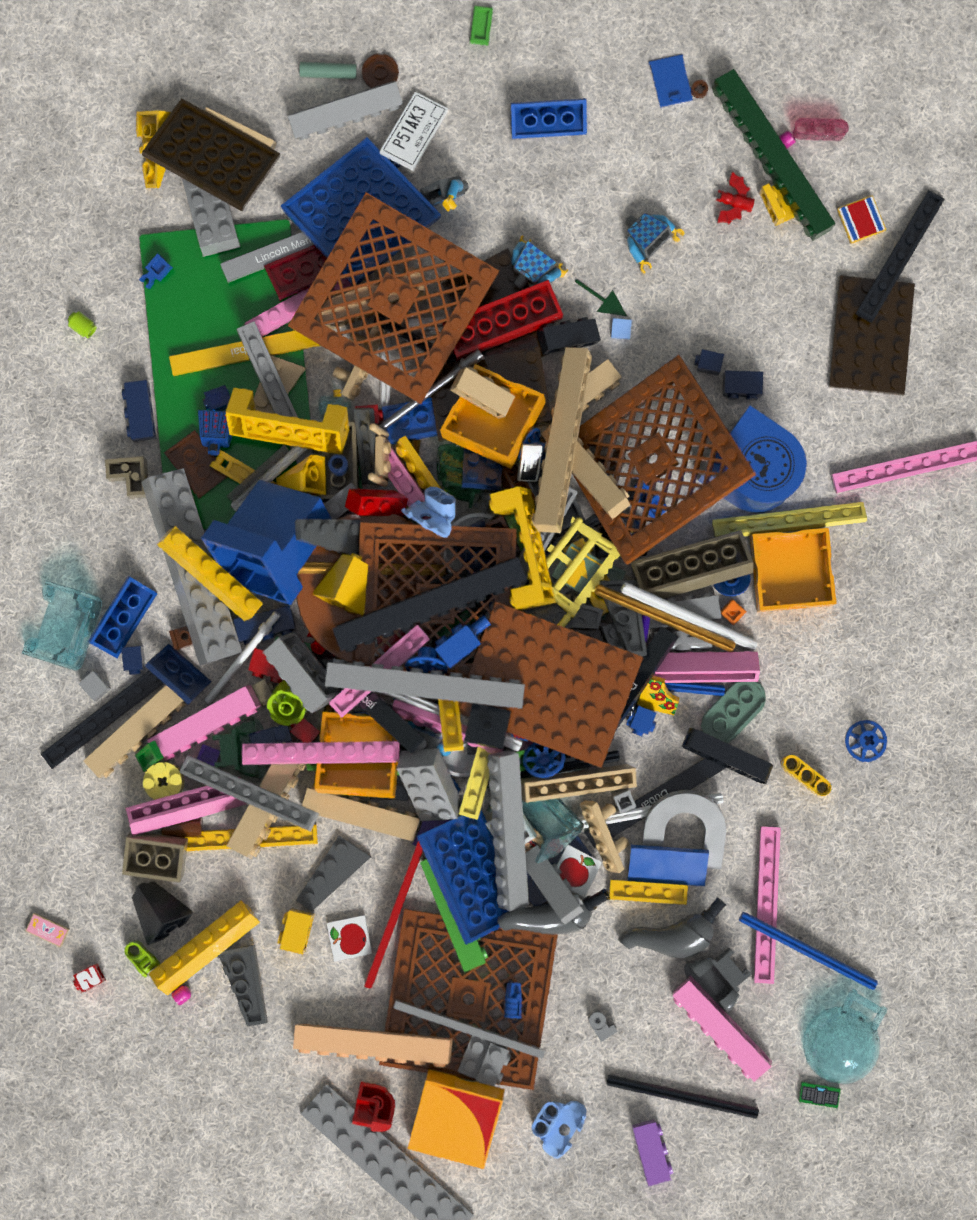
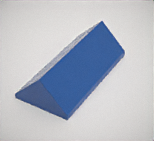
[510,98,587,139]
[88,576,158,659]

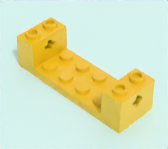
[225,388,349,455]
[489,487,556,610]

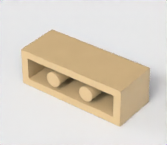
[450,367,515,419]

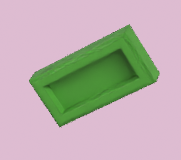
[470,6,493,46]

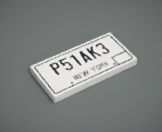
[380,92,448,171]

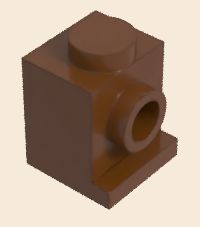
[169,626,193,650]

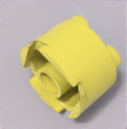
[143,762,185,800]

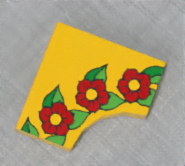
[637,676,679,716]

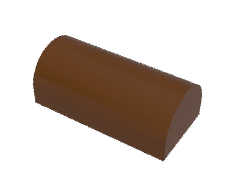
[162,817,203,837]

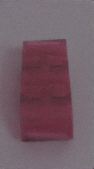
[792,118,849,141]

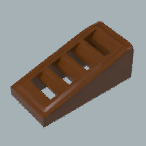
[501,465,536,501]

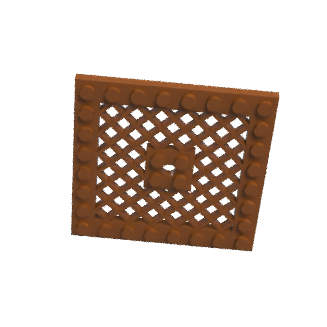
[288,192,499,404]
[572,355,757,565]
[355,522,517,678]
[379,909,558,1090]

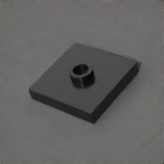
[464,703,512,750]

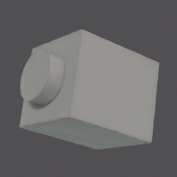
[78,671,111,702]

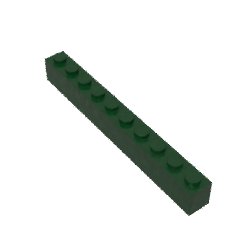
[712,69,836,241]

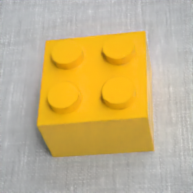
[277,908,315,955]

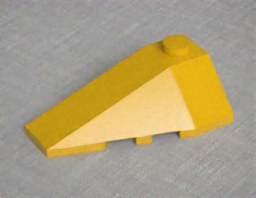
[136,110,171,188]

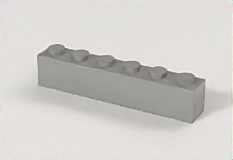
[287,81,403,140]

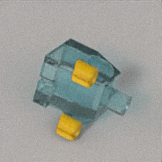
[318,389,351,419]

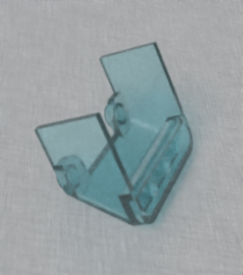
[487,798,584,863]

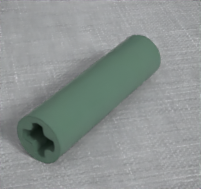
[300,62,357,79]

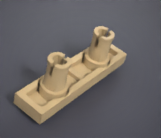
[333,326,386,401]
[580,800,629,873]

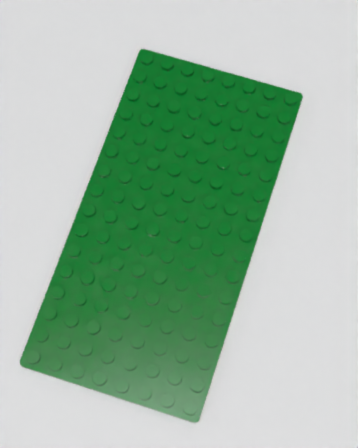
[139,219,319,530]

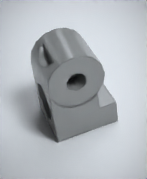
[611,788,636,814]
[589,1011,618,1042]

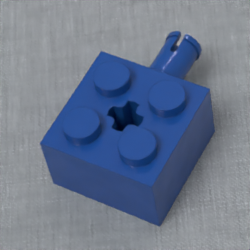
[434,615,491,668]

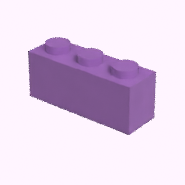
[632,1119,673,1186]

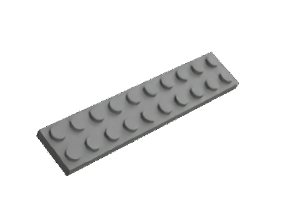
[301,1084,474,1220]

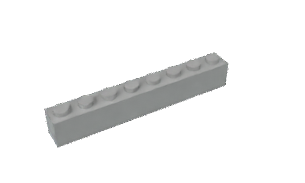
[488,750,529,911]

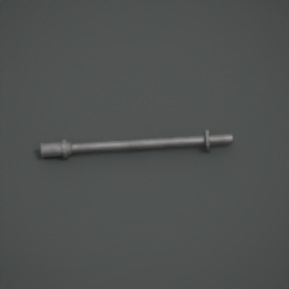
[376,348,485,437]

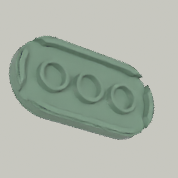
[701,682,766,743]

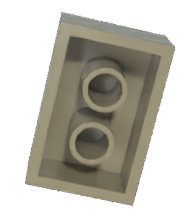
[122,830,188,883]

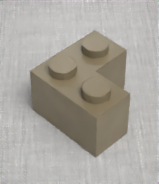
[105,456,148,499]

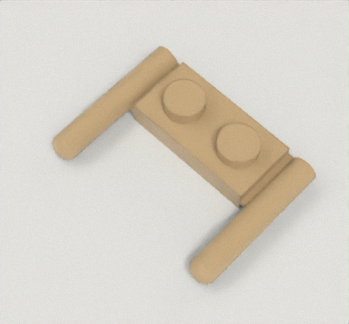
[368,423,391,488]

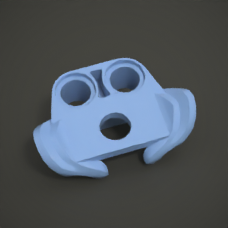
[401,487,456,538]
[532,1101,586,1159]

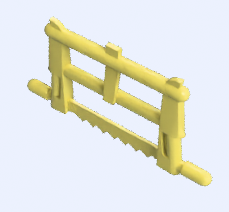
[526,517,620,627]

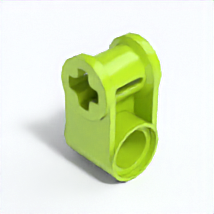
[124,940,161,978]

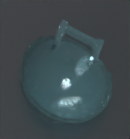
[803,988,887,1084]

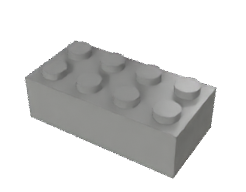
[182,179,240,257]
[263,632,342,713]
[397,748,462,821]

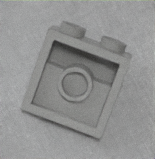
[458,1035,511,1086]

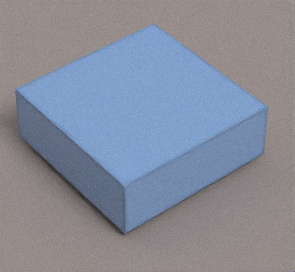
[611,318,632,340]

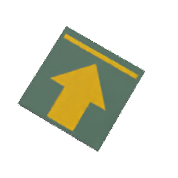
[552,543,603,593]

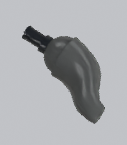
[497,888,610,935]
[618,897,726,958]

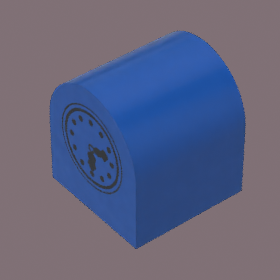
[698,406,806,513]

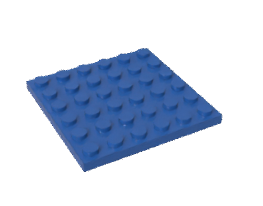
[281,137,441,286]

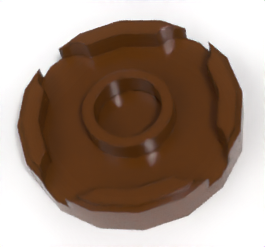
[362,54,399,88]

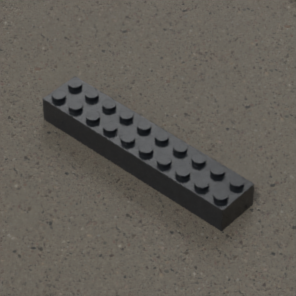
[332,557,527,653]

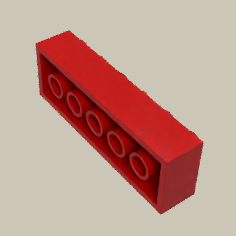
[442,280,563,362]

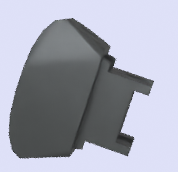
[684,947,752,1013]

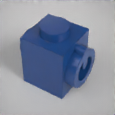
[626,706,656,737]

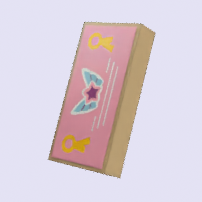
[25,913,70,947]

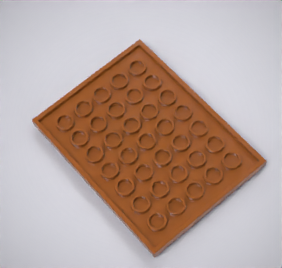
[458,602,643,768]

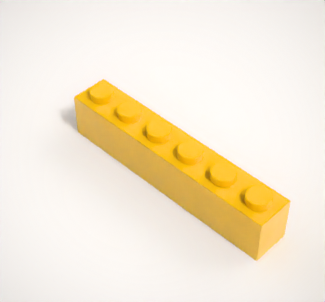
[157,526,263,621]
[148,900,260,996]

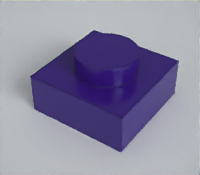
[197,744,221,767]

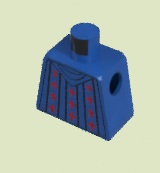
[198,410,232,456]

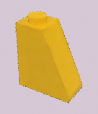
[276,455,326,496]
[313,553,368,616]

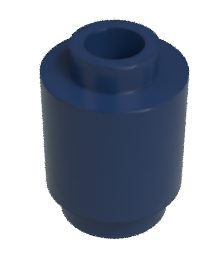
[328,454,349,476]

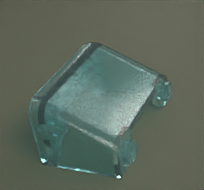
[22,580,102,670]

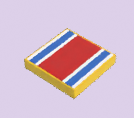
[837,195,886,244]

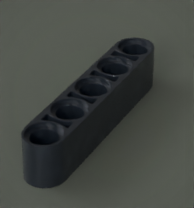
[682,728,773,784]

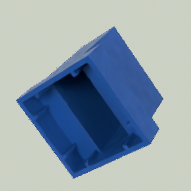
[201,479,332,605]

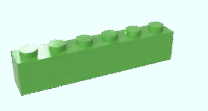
[420,859,488,972]

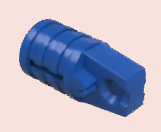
[504,982,522,1018]

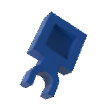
[139,254,173,289]

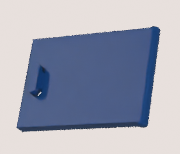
[648,54,693,107]

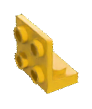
[759,184,795,226]

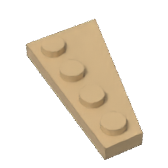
[254,355,306,414]

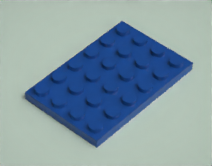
[417,810,525,945]

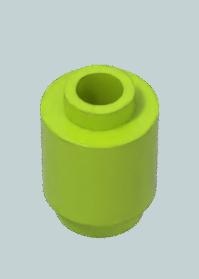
[67,311,97,339]

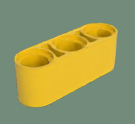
[781,755,832,796]

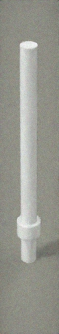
[204,611,280,704]

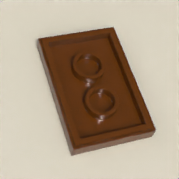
[164,430,228,499]

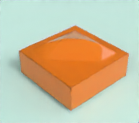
[720,598,746,626]

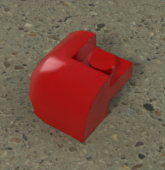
[352,1082,395,1132]

